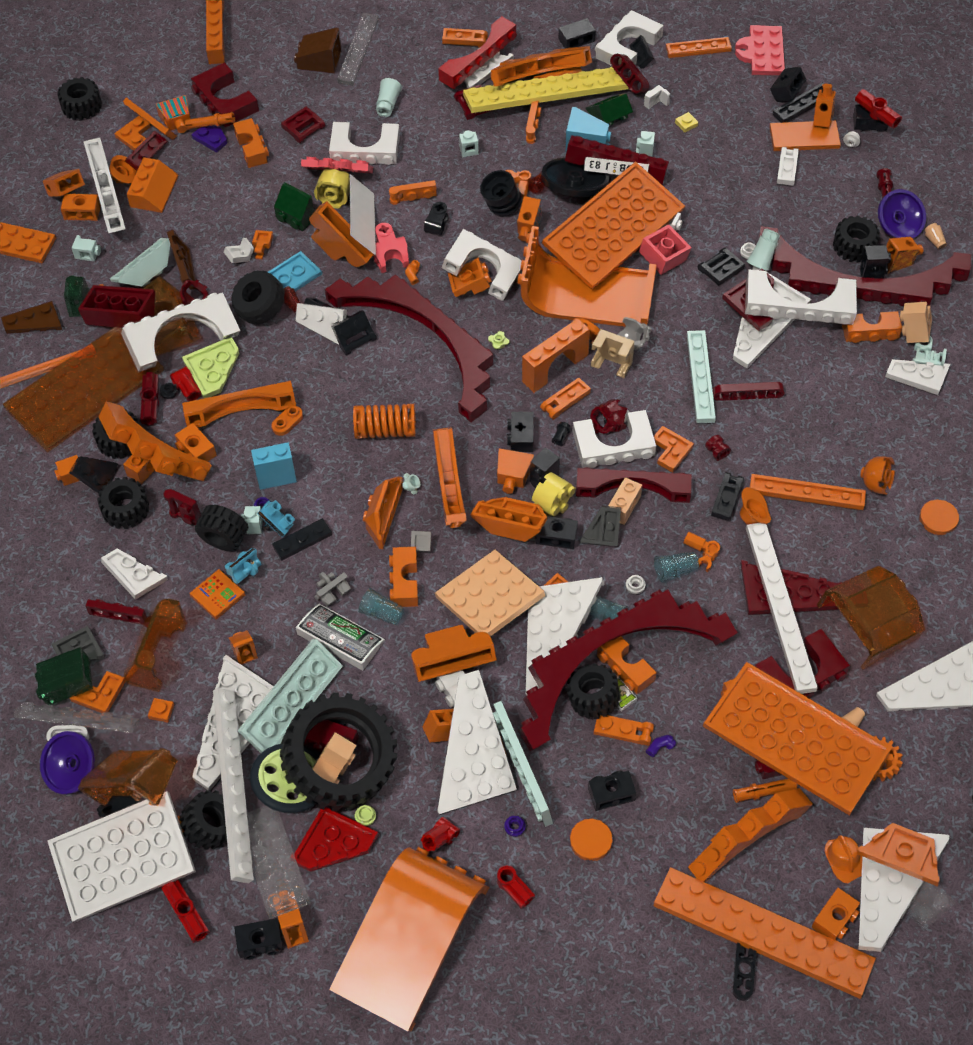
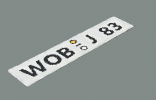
[584,157,649,175]

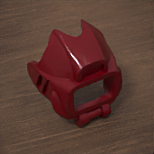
[180,279,209,305]
[590,399,627,434]

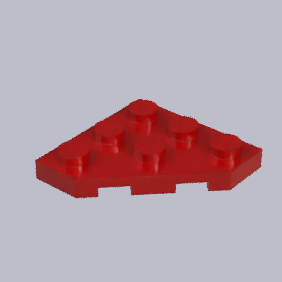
[291,807,379,872]

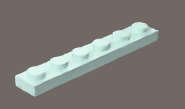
[687,330,716,423]

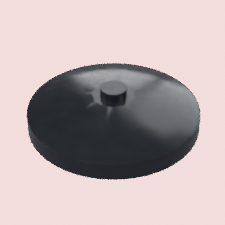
[541,158,609,197]

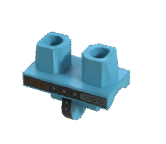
[257,500,295,537]
[225,548,262,584]

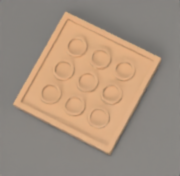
[435,550,545,637]

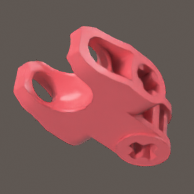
[373,223,409,273]

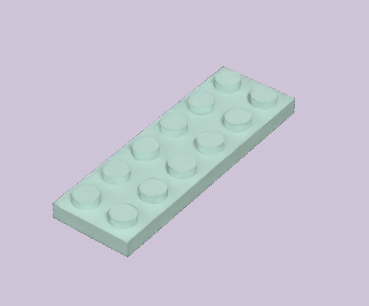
[238,639,343,753]
[493,701,553,827]

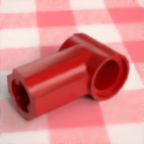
[170,366,201,401]
[421,817,460,852]
[497,865,535,909]

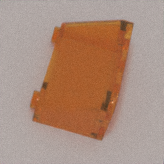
[143,276,202,356]
[123,599,187,692]
[78,748,178,806]

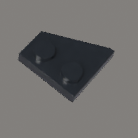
[69,456,118,493]

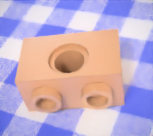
[608,478,642,525]

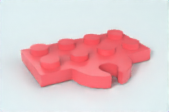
[735,25,785,75]
[301,157,373,174]

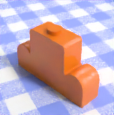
[309,201,373,267]
[411,625,496,682]

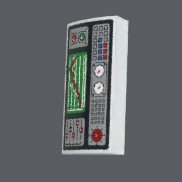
[296,603,385,671]

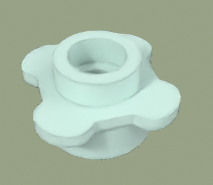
[402,473,420,494]

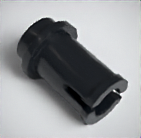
[552,422,571,446]

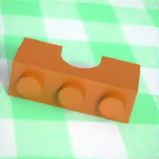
[233,118,269,168]
[842,311,902,343]
[389,547,418,607]
[597,636,656,694]

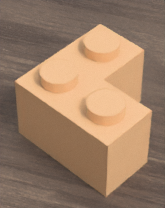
[900,302,932,343]
[312,733,356,784]

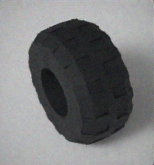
[231,270,285,325]

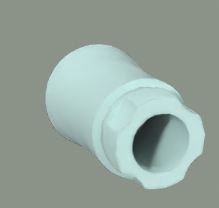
[376,78,402,117]
[747,229,780,271]

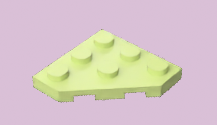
[182,337,239,398]

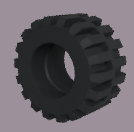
[57,77,102,121]
[833,216,880,263]
[92,409,139,459]
[97,477,149,529]
[195,505,249,551]
[567,663,621,719]
[179,790,227,850]

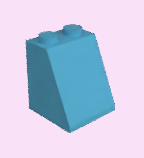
[566,107,611,151]
[251,442,297,490]

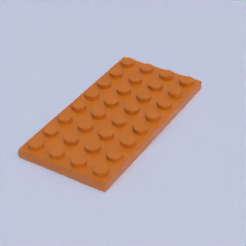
[542,161,685,289]
[703,662,892,816]

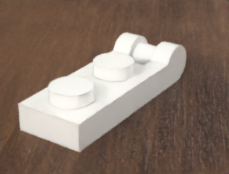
[777,147,799,186]

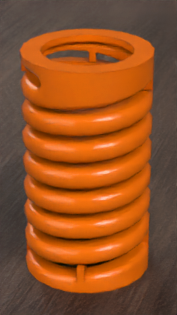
[353,404,416,439]

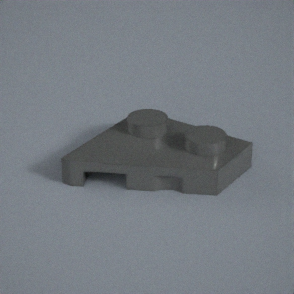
[580,505,621,546]
[51,626,105,663]

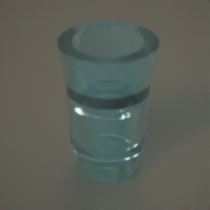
[654,552,699,582]
[358,588,404,625]
[589,596,629,622]

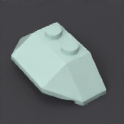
[110,238,170,287]

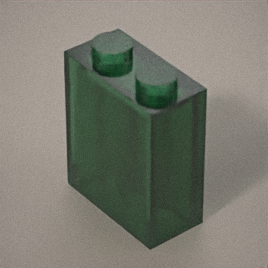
[35,647,93,706]

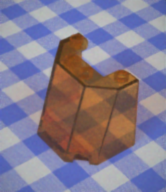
[817,565,925,670]

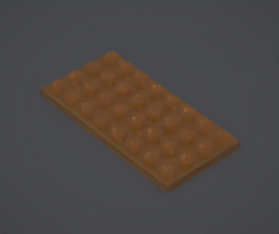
[3,327,164,453]

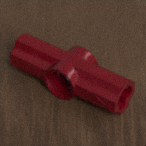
[140,372,159,426]

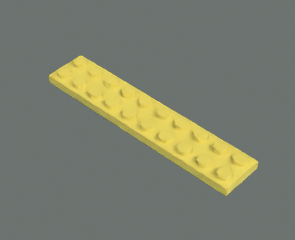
[463,67,628,113]

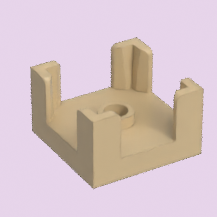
[591,329,634,378]

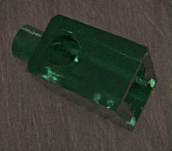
[64,275,90,317]

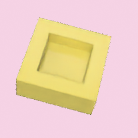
[675,112,698,132]

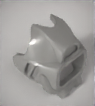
[617,317,651,350]

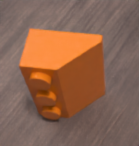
[127,157,178,213]

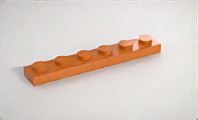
[750,474,866,510]

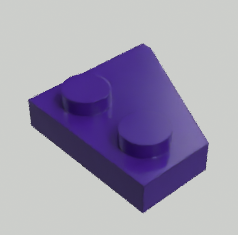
[191,125,228,153]

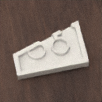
[296,303,347,344]
[885,359,950,395]
[101,549,168,600]

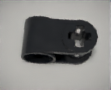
[424,202,448,235]

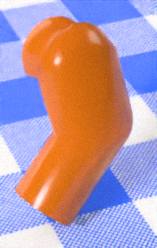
[405,260,420,285]

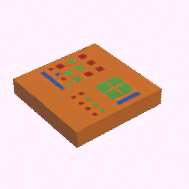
[189,569,245,620]

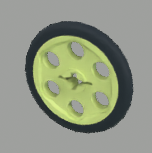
[250,744,319,813]

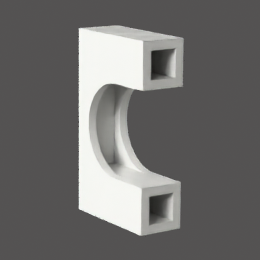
[595,10,663,73]
[329,122,400,165]
[442,229,521,301]
[573,410,656,468]

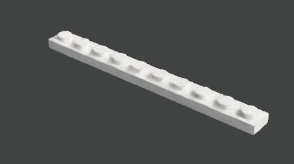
[746,523,818,694]
[213,687,254,884]

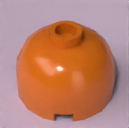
[861,456,895,495]

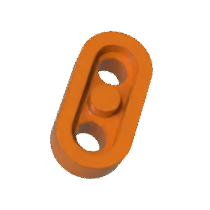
[272,406,303,436]

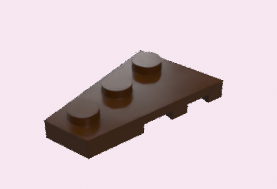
[167,230,196,290]
[1,301,62,334]

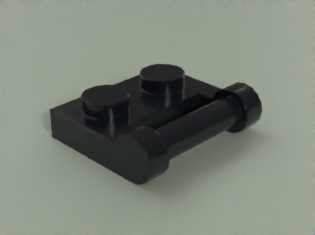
[697,247,745,286]
[331,310,377,355]

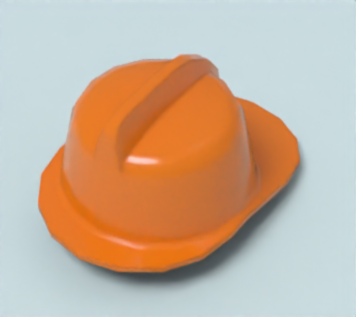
[109,155,136,184]
[740,487,771,525]
[824,835,862,884]

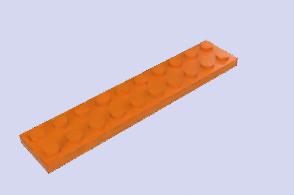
[653,867,876,999]

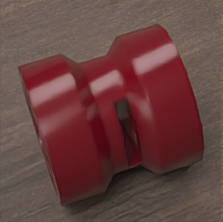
[705,435,731,461]

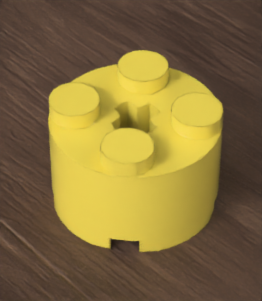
[314,168,350,209]
[532,472,576,517]

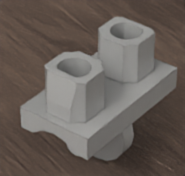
[314,572,351,607]

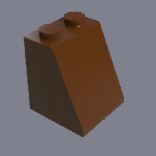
[294,27,342,74]

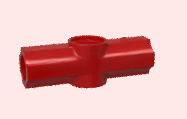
[855,89,902,129]
[161,880,210,943]

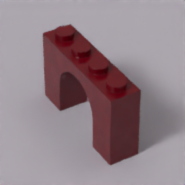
[191,62,259,127]
[755,629,850,699]

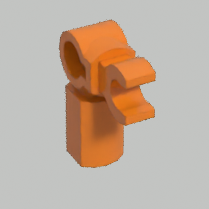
[506,170,531,200]
[683,532,720,572]

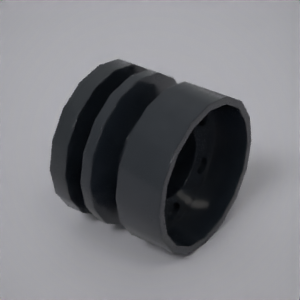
[480,170,522,217]

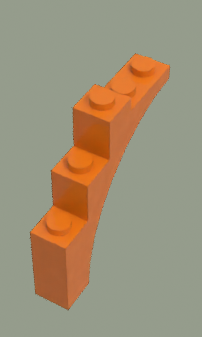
[491,46,592,86]
[99,401,212,481]
[433,427,467,528]
[688,788,813,882]

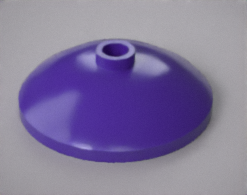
[878,189,926,238]
[40,731,95,794]

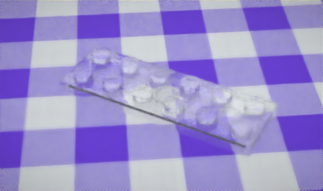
[247,806,311,919]

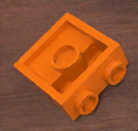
[448,257,492,297]

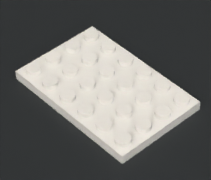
[48,791,196,922]

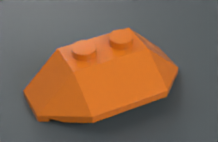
[363,476,403,549]
[470,497,547,542]

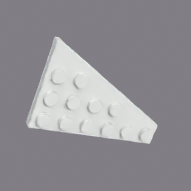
[733,266,811,369]
[526,577,604,695]
[876,641,973,711]
[192,655,274,790]
[437,670,517,815]
[858,828,949,952]

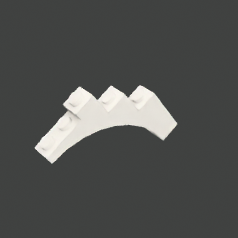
[83,137,125,233]

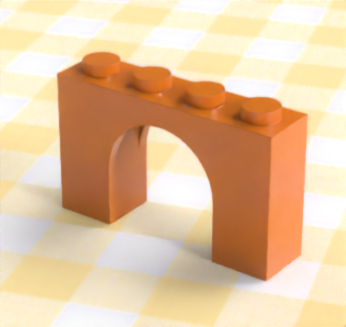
[522,318,590,393]

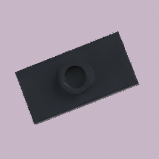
[629,35,654,69]

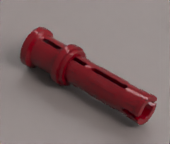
[876,168,893,198]

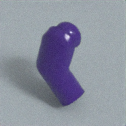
[646,735,676,757]

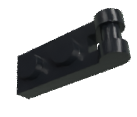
[711,472,744,521]

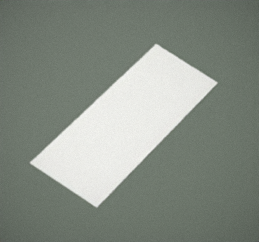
[350,174,376,255]

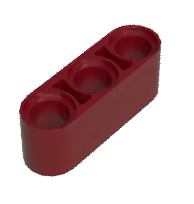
[610,53,649,94]

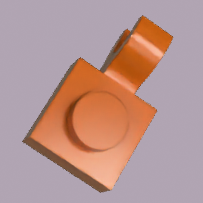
[252,230,273,259]

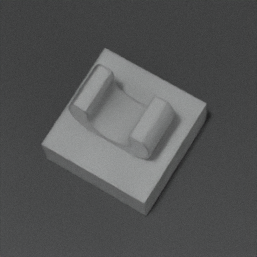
[411,531,431,551]

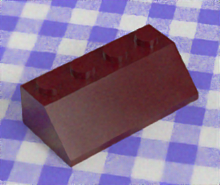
[78,285,156,328]

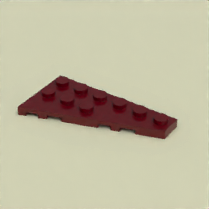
[740,560,867,615]

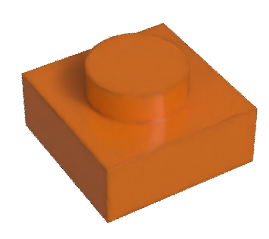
[148,698,174,723]

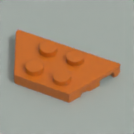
[857,823,940,886]

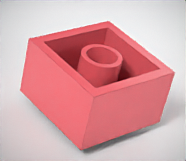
[639,224,692,275]

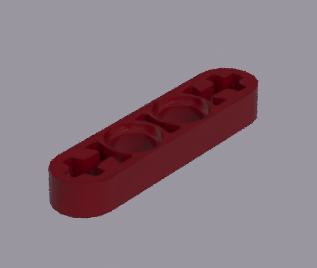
[712,382,785,401]

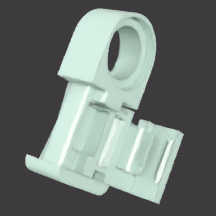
[912,336,947,366]

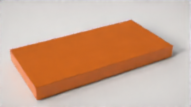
[770,120,841,151]

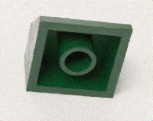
[586,93,633,126]
[274,182,314,231]

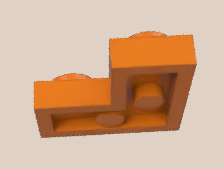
[114,116,151,151]
[653,426,694,473]
[70,671,126,715]

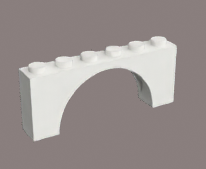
[745,270,857,325]
[121,292,240,372]

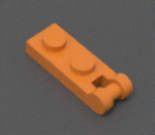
[442,28,488,48]
[526,101,542,144]
[389,180,437,205]
[540,378,591,420]
[594,715,654,746]

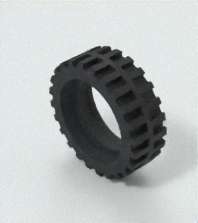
[280,692,398,811]

